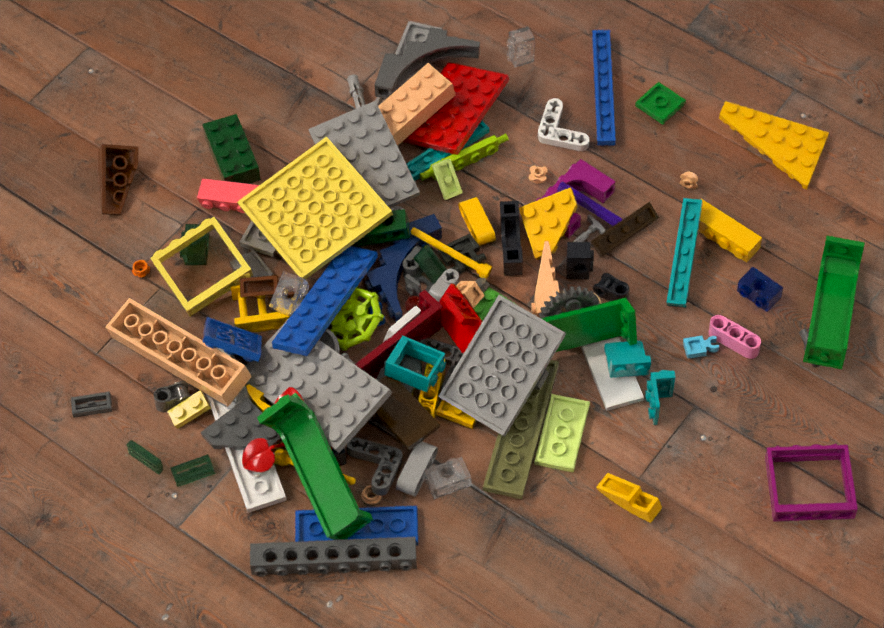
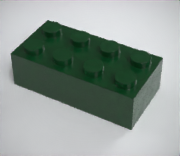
[202,114,261,184]

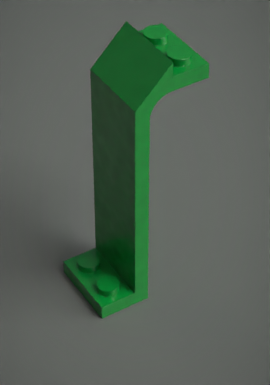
[803,235,865,369]
[541,298,637,352]
[257,393,373,540]

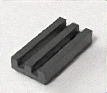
[71,391,112,418]

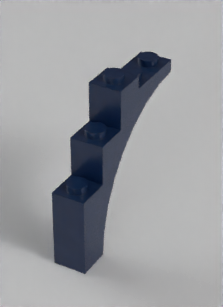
[364,214,442,323]

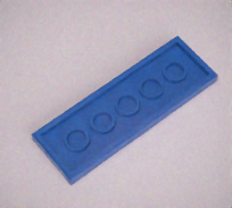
[295,506,419,545]

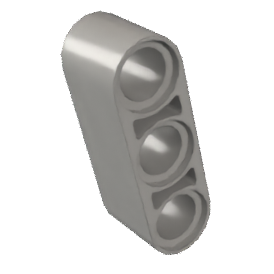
[396,441,438,497]

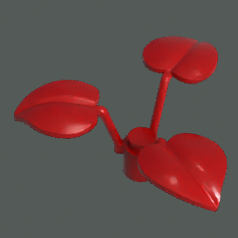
[242,387,333,472]

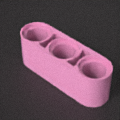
[709,315,761,359]

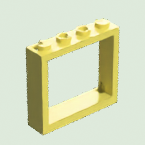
[151,217,253,316]

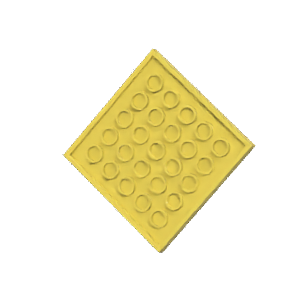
[237,136,393,282]

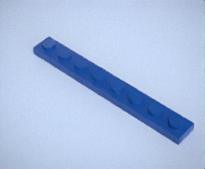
[592,30,616,145]

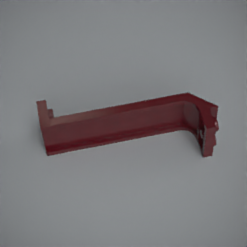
[354,290,443,419]

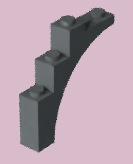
[374,27,480,99]

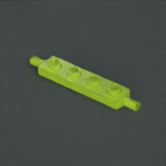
[420,134,509,180]

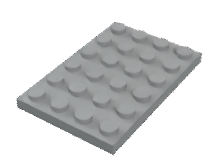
[308,101,420,208]
[438,295,566,437]

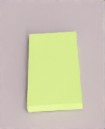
[534,394,590,472]

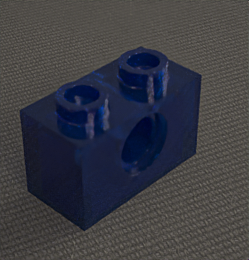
[737,267,783,312]

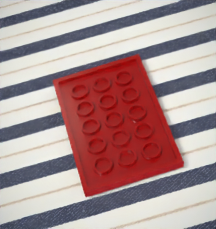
[402,62,510,155]

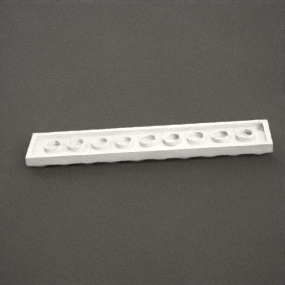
[206,347,286,513]

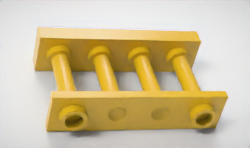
[230,279,308,333]

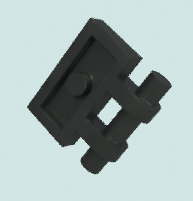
[438,233,486,274]

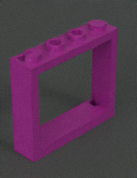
[765,444,858,522]

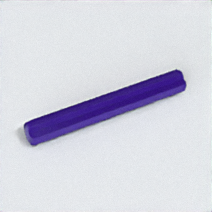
[557,182,622,225]

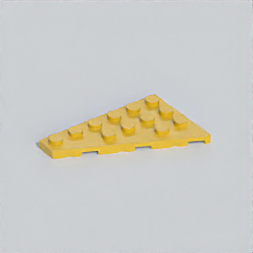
[719,101,829,190]

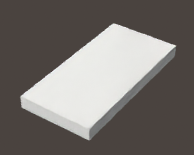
[581,337,644,411]

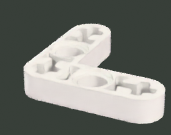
[538,98,589,151]

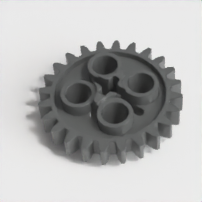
[539,286,600,318]

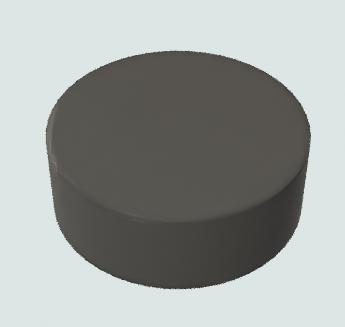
[475,278,489,292]

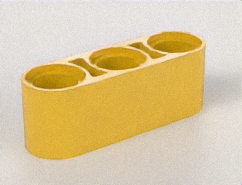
[458,197,496,246]

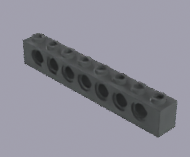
[250,537,417,577]

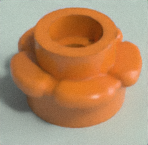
[132,260,150,278]

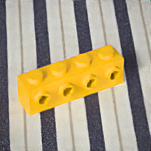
[698,199,762,262]

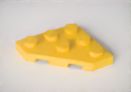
[519,187,578,260]

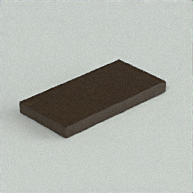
[375,376,440,450]

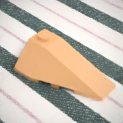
[531,241,560,318]

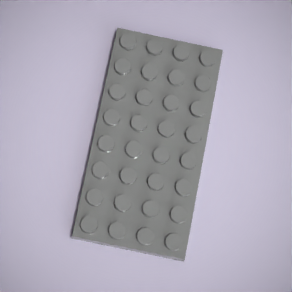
[246,320,392,453]

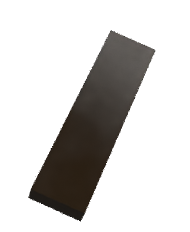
[591,202,659,257]

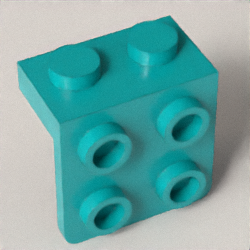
[604,341,651,378]
[645,370,676,425]

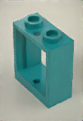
[384,335,446,392]

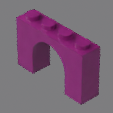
[536,159,615,238]

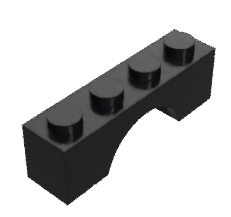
[500,201,523,276]

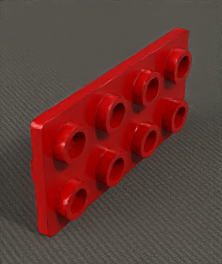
[439,283,483,354]

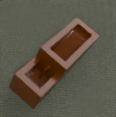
[240,275,302,299]

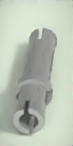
[347,75,366,109]

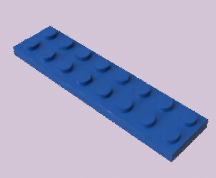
[271,246,378,356]

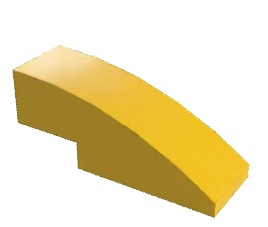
[596,473,662,523]

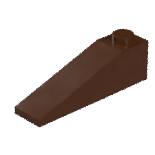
[98,144,138,215]

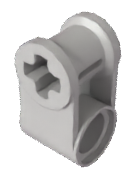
[428,269,459,302]

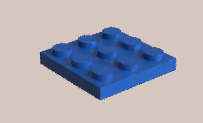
[202,317,262,362]

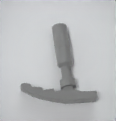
[573,214,605,242]

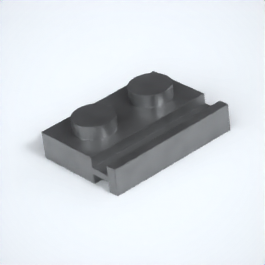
[230,249,273,278]

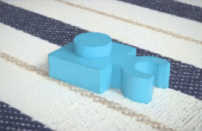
[683,336,719,359]

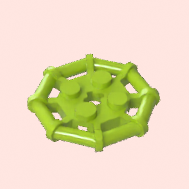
[330,286,384,351]

